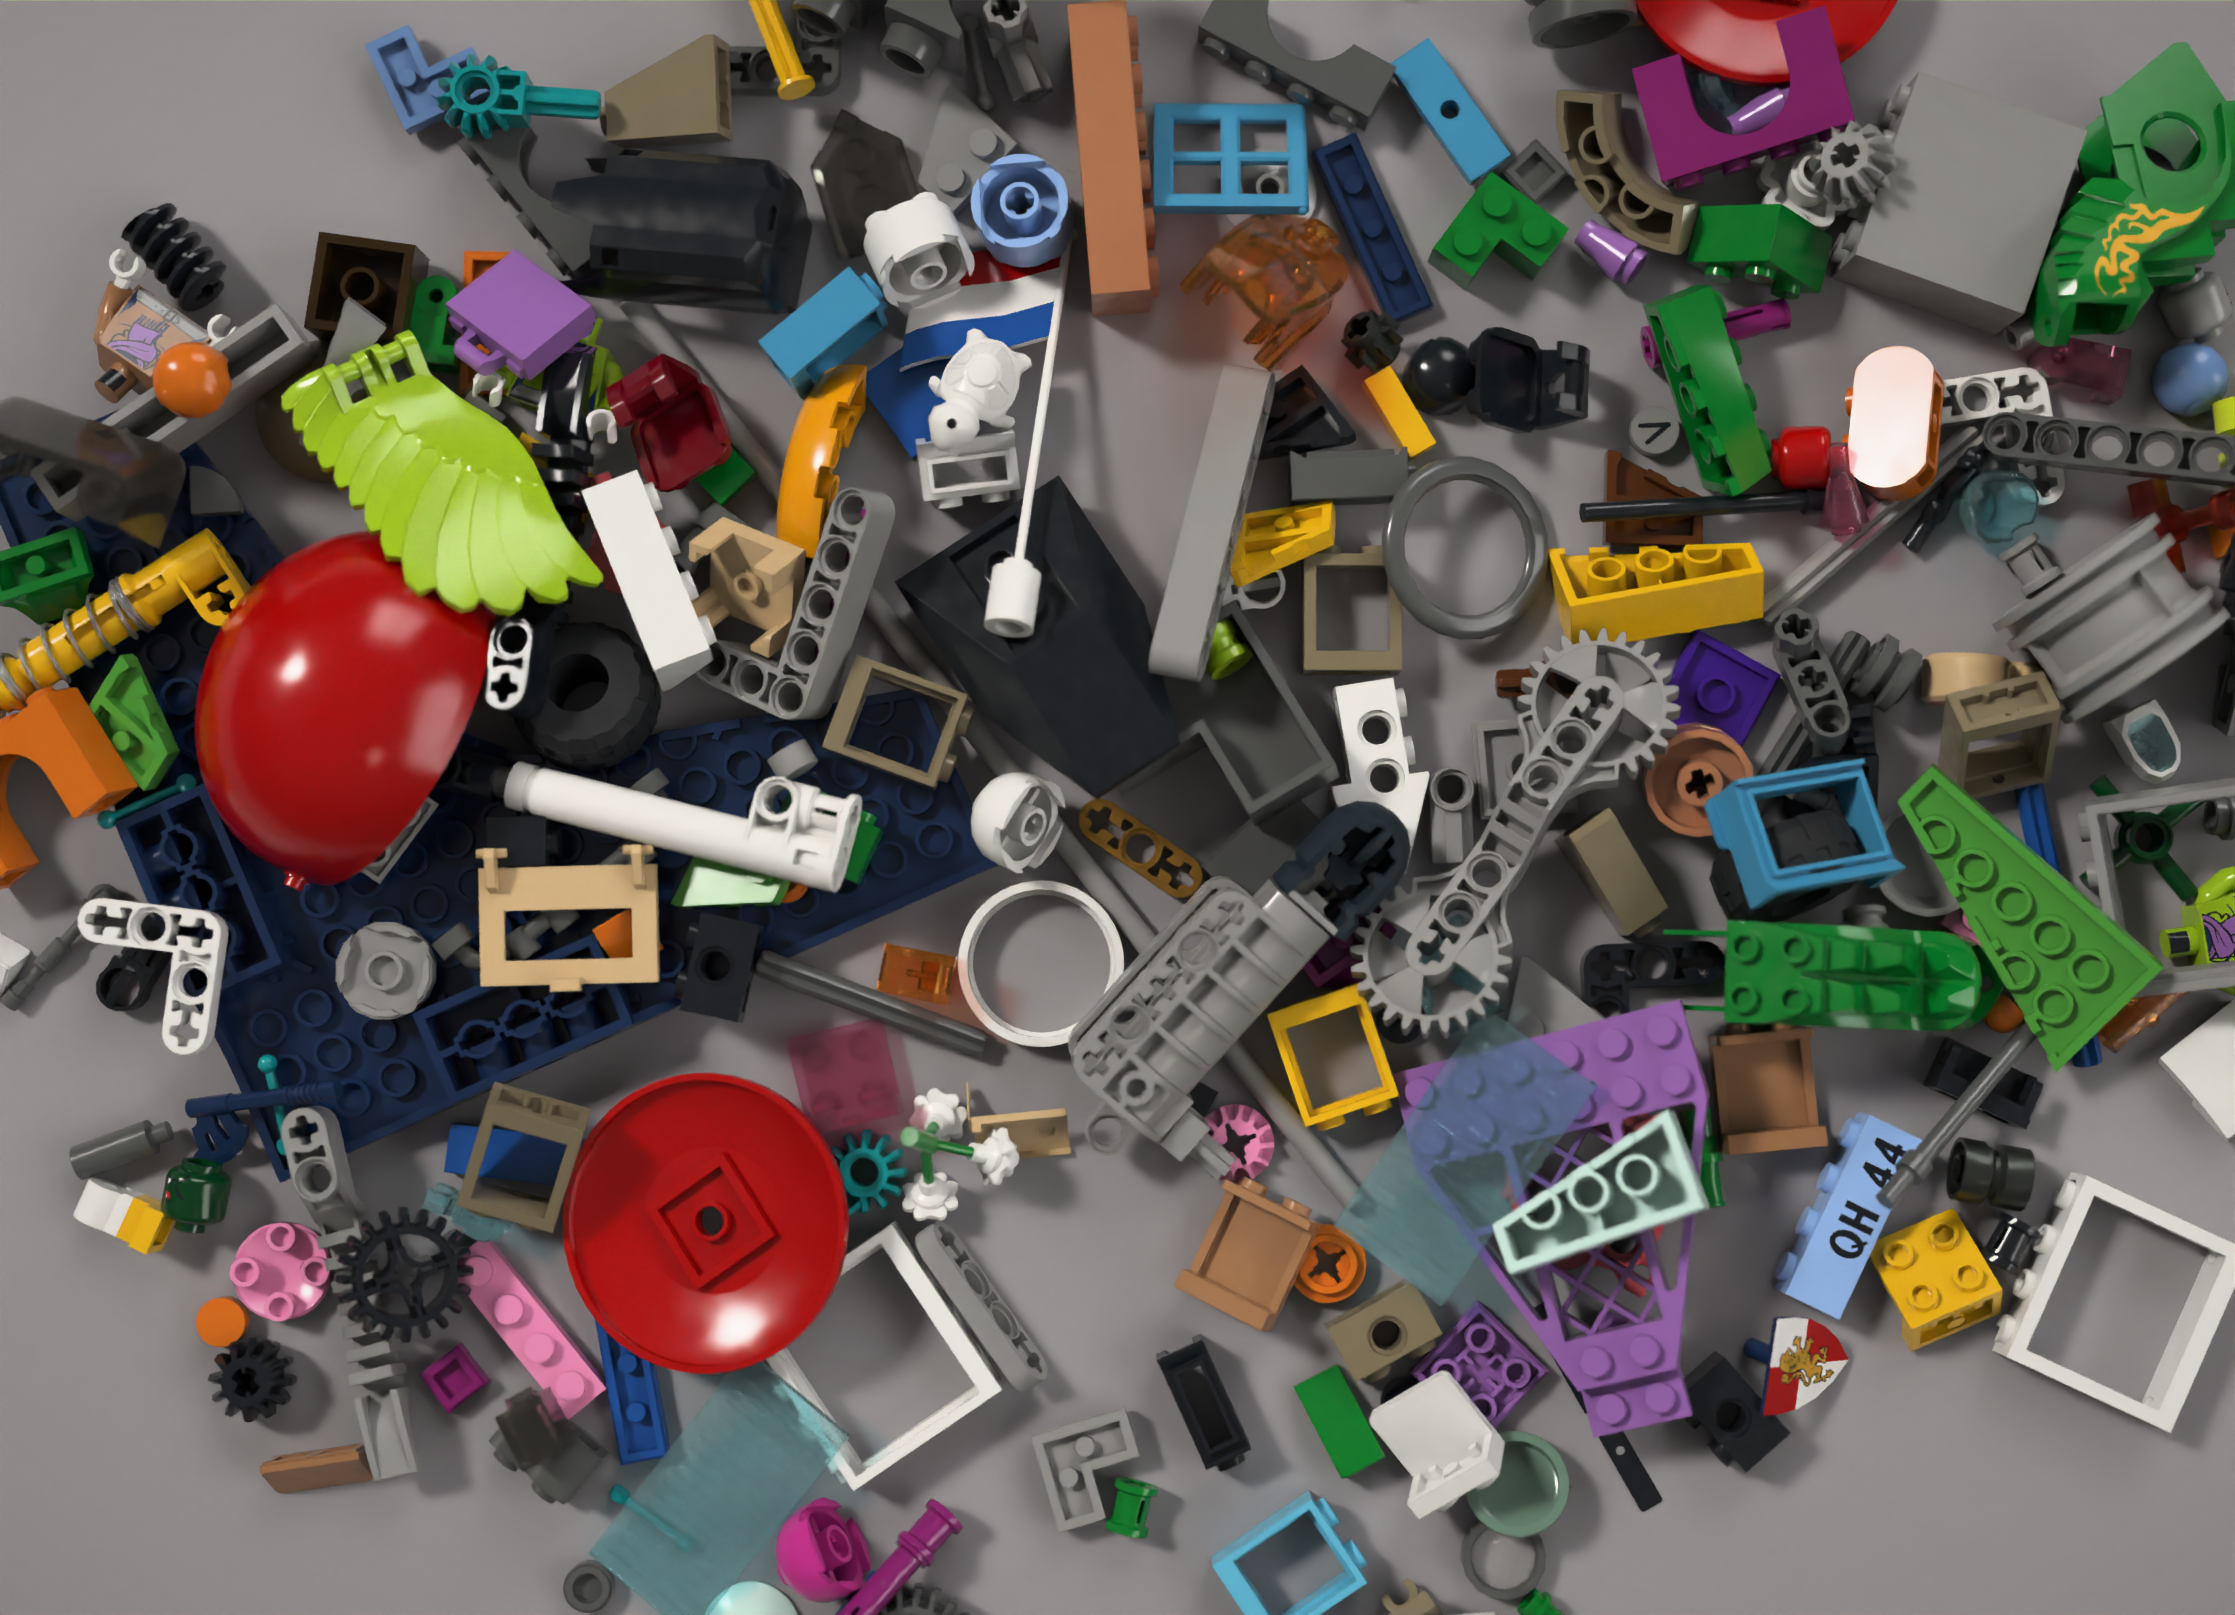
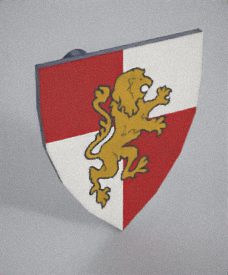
[1743,1316,1849,1416]

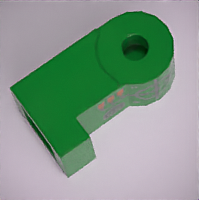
[409,275,461,375]

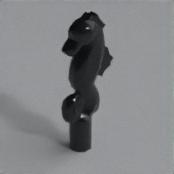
[1902,444,1989,553]

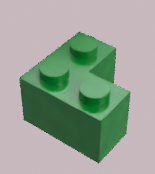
[1427,171,1569,290]
[1687,204,1833,299]

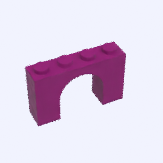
[1632,5,1856,191]

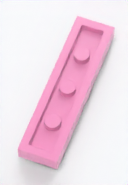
[457,1234,607,1420]

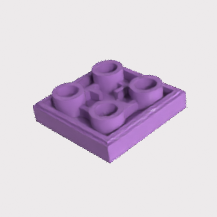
[1409,1300,1549,1428]

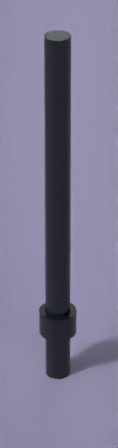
[1579,488,1862,523]

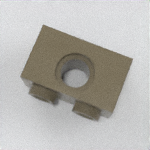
[1324,1277,1443,1383]

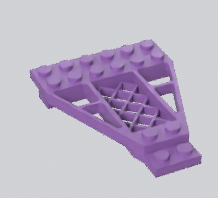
[1392,999,1710,1438]

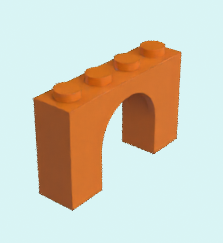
[0,686,138,890]

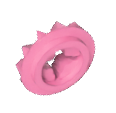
[1205,1104,1275,1182]

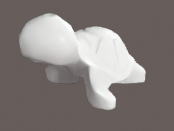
[928,328,1032,452]

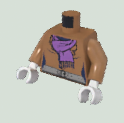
[93,249,239,403]

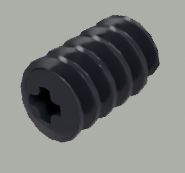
[121,203,226,312]

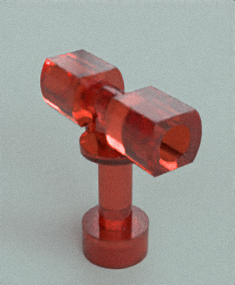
[2127,479,2235,574]

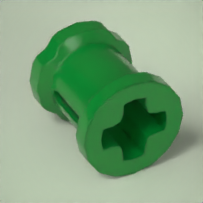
[1105,1477,1158,1538]

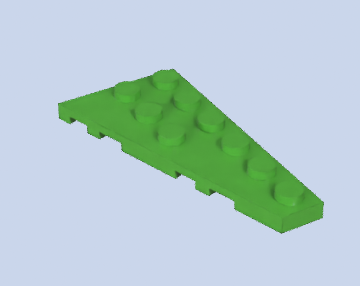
[1897,763,2163,1072]

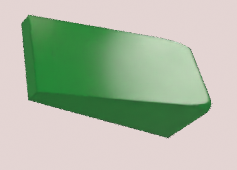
[1293,1363,1385,1479]

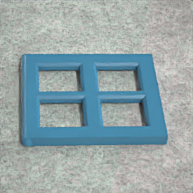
[1154,103,1309,216]

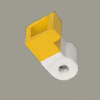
[73,1177,175,1255]

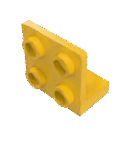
[1869,1209,2003,1352]

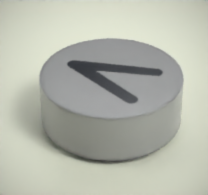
[1628,406,1679,457]

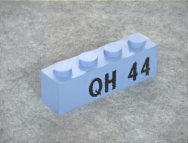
[1774,1112,1923,1320]

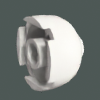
[971,772,1065,873]

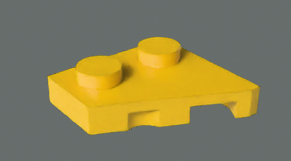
[1231,500,1337,587]

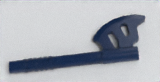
[185,1080,343,1164]

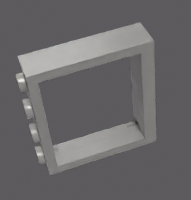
[2078,777,2235,998]

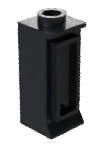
[1156,1334,1251,1471]

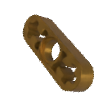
[1079,798,1202,898]

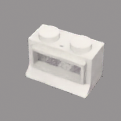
[915,428,1021,509]

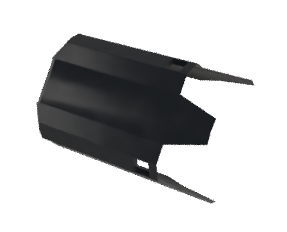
[551,148,813,315]

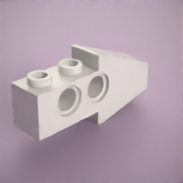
[1329,678,1430,881]

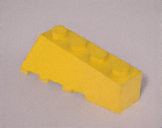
[1548,543,1764,645]

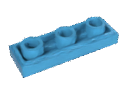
[1390,37,1511,186]

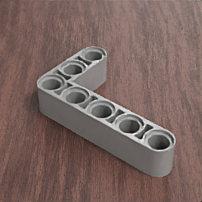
[695,487,896,720]

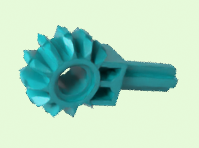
[437,53,602,140]
[830,1128,908,1217]

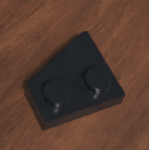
[1258,365,1357,461]

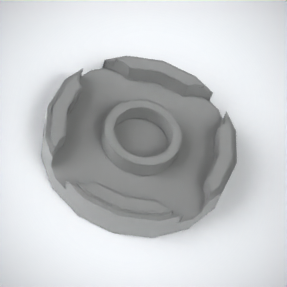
[335,922,437,1019]

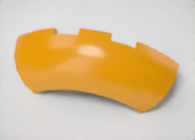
[776,364,866,559]

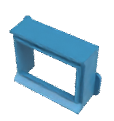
[1704,758,1906,910]

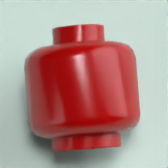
[1771,426,1841,489]

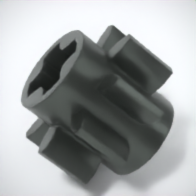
[1341,309,1403,372]

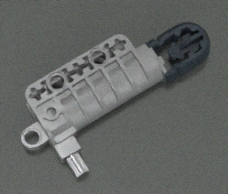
[1068,801,1411,1180]

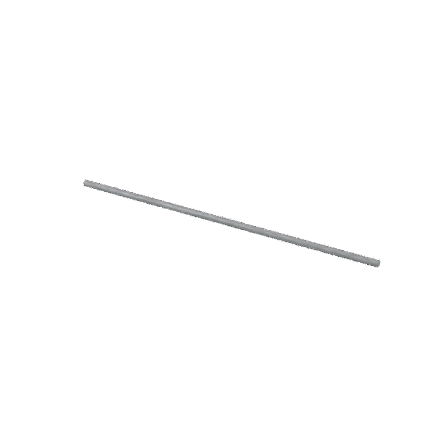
[619,301,1365,1211]

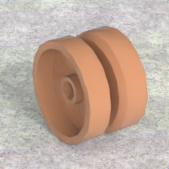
[1640,722,1754,837]

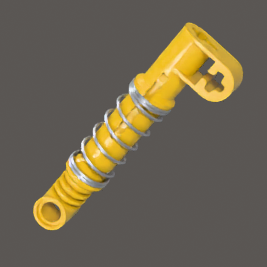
[0,528,251,719]

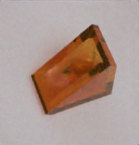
[876,943,958,1006]

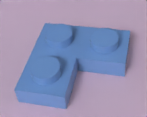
[365,25,490,135]

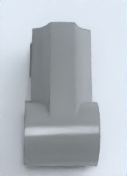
[1425,767,1474,863]

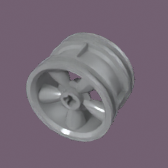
[1991,513,2230,724]

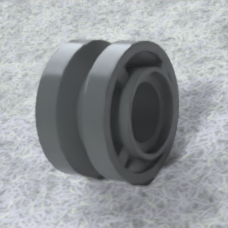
[1850,634,1923,712]

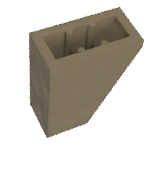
[600,34,733,149]
[1554,808,1669,938]

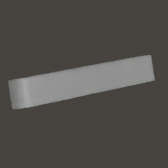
[1149,364,1275,682]

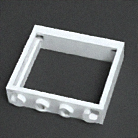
[1992,1172,2235,1433]
[766,1220,1004,1491]

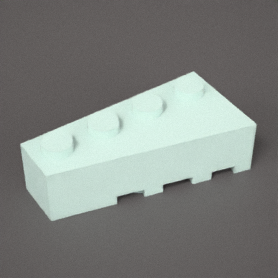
[1492,1109,1710,1274]

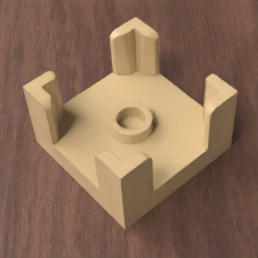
[689,517,806,658]

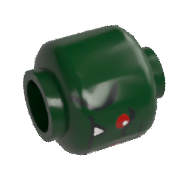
[160,1158,232,1233]

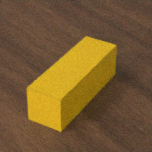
[1362,365,1436,460]

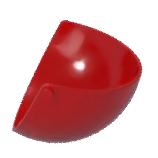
[195,530,495,892]

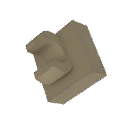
[1381,1578,1443,1615]

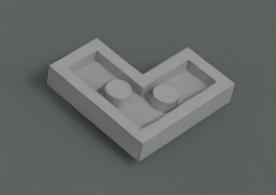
[1031,1406,1139,1533]

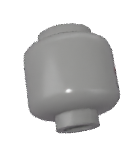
[2158,267,2234,343]

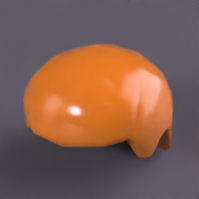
[152,342,232,418]

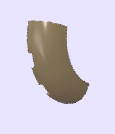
[1556,89,1701,255]

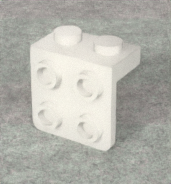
[1369,1371,1505,1519]

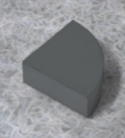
[189,466,245,517]

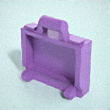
[445,249,597,381]

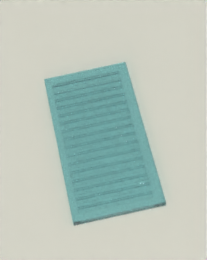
[1333,1008,1597,1306]
[588,1361,851,1615]

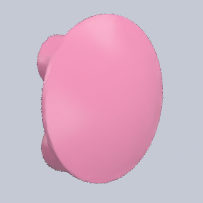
[230,1222,333,1322]

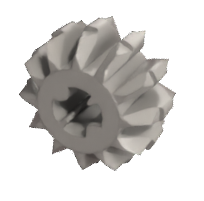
[1808,120,1898,210]

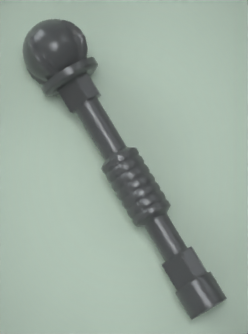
[0,884,120,1011]

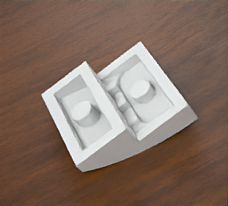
[2158,999,2235,1141]

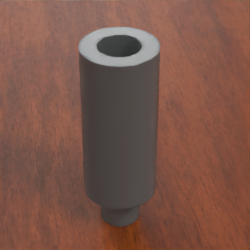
[70,1120,174,1180]

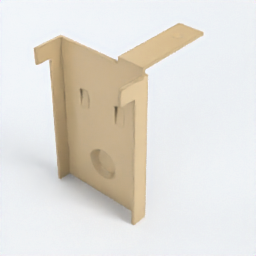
[966,1082,1071,1159]

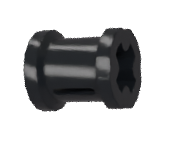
[1978,1211,2040,1275]

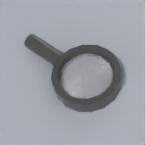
[1460,1484,1572,1600]

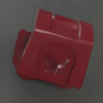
[606,354,732,492]

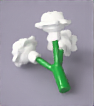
[900,1088,1019,1221]

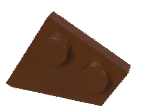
[1602,450,1703,548]

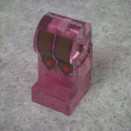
[2028,338,2131,405]

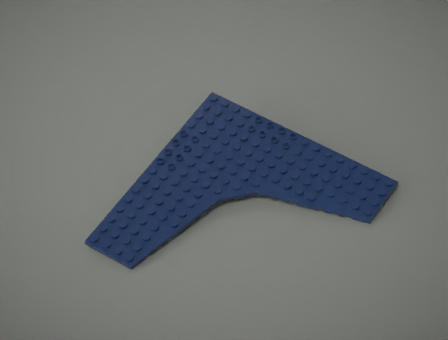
[0,409,999,1183]

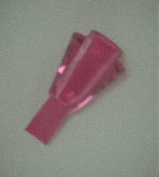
[1820,443,1870,536]

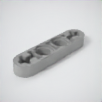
[915,1220,1048,1392]

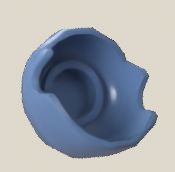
[2151,342,2230,416]

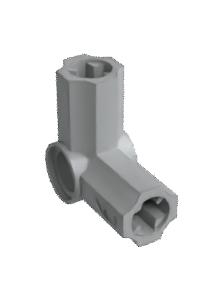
[978,0,1053,106]

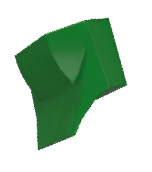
[0,527,94,625]

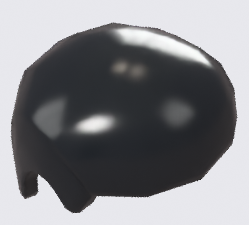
[1402,336,1475,416]

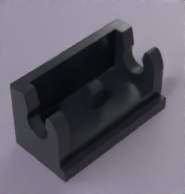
[1923,1037,2043,1129]

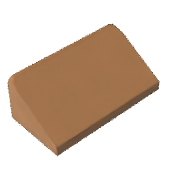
[259,1443,373,1493]

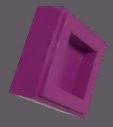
[419,1342,491,1414]

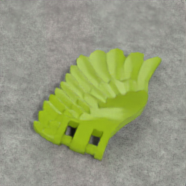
[281,330,604,617]

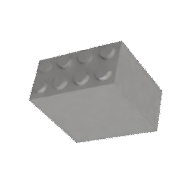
[1830,71,2088,336]

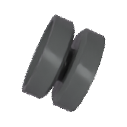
[1524,0,1638,49]

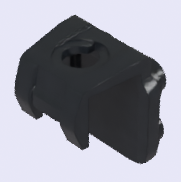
[1466,327,1590,434]

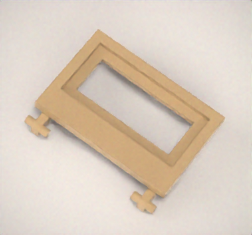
[476,844,660,992]

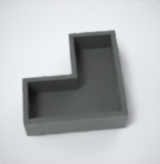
[1117,600,1340,827]

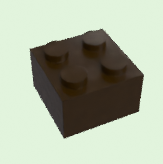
[304,232,430,347]

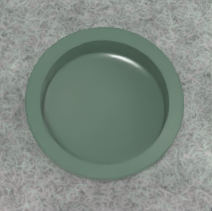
[1466,1431,1569,1538]

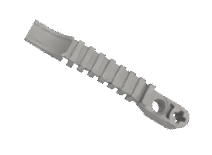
[281,1106,421,1482]

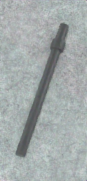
[1876,1021,2037,1209]

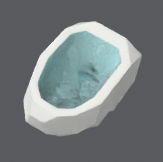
[2102,699,2181,784]

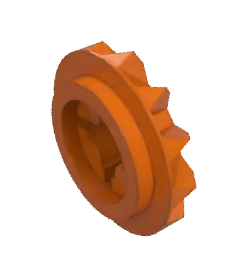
[1294,1223,1366,1303]

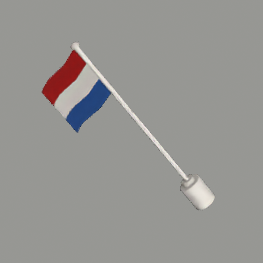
[899,227,1078,638]

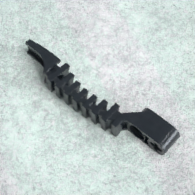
[483,353,595,720]

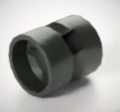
[1946,1137,2035,1212]

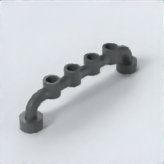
[432,767,670,971]

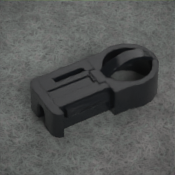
[96,914,171,1011]

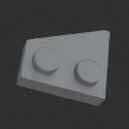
[918,83,1020,218]

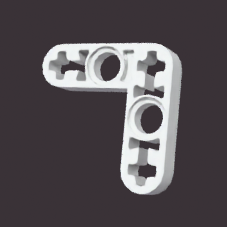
[1941,367,2065,509]
[78,898,228,1055]

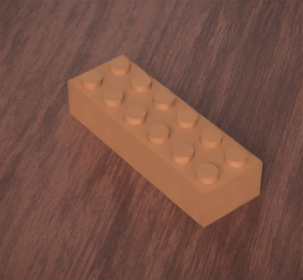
[1067,0,1159,317]

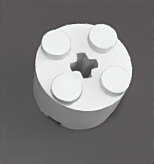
[863,192,975,309]

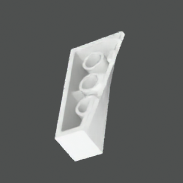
[581,470,718,692]

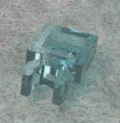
[422,1182,513,1242]

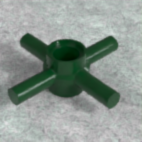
[2079,775,2207,902]

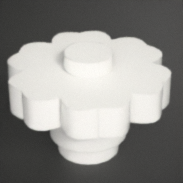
[1756,140,1850,231]

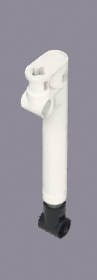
[434,747,862,893]

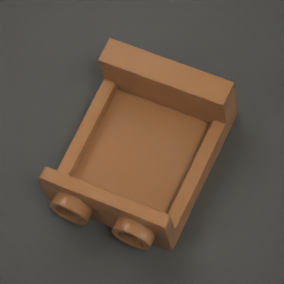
[1707,1023,1828,1155]
[1174,1175,1321,1331]

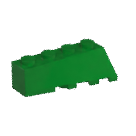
[1643,284,1772,496]

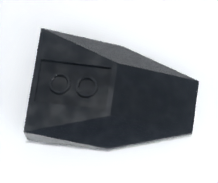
[895,475,1181,800]

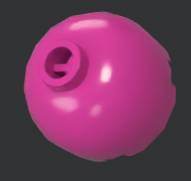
[776,1497,871,1603]

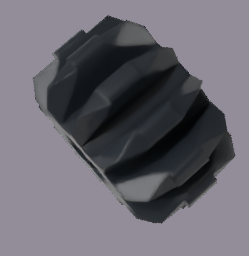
[208,1336,297,1422]

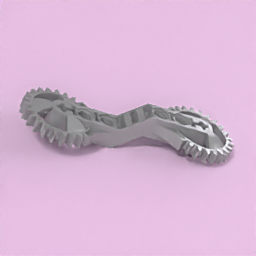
[1350,628,1681,1039]

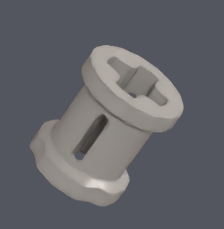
[1998,532,2063,596]

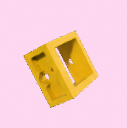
[1267,982,1399,1132]

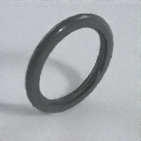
[1382,456,1549,639]

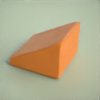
[592,908,664,958]

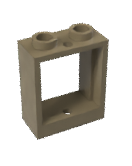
[1301,545,1402,675]
[822,654,974,791]
[1937,671,2062,799]
[456,1081,591,1233]

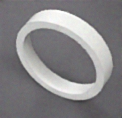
[958,880,1124,1047]

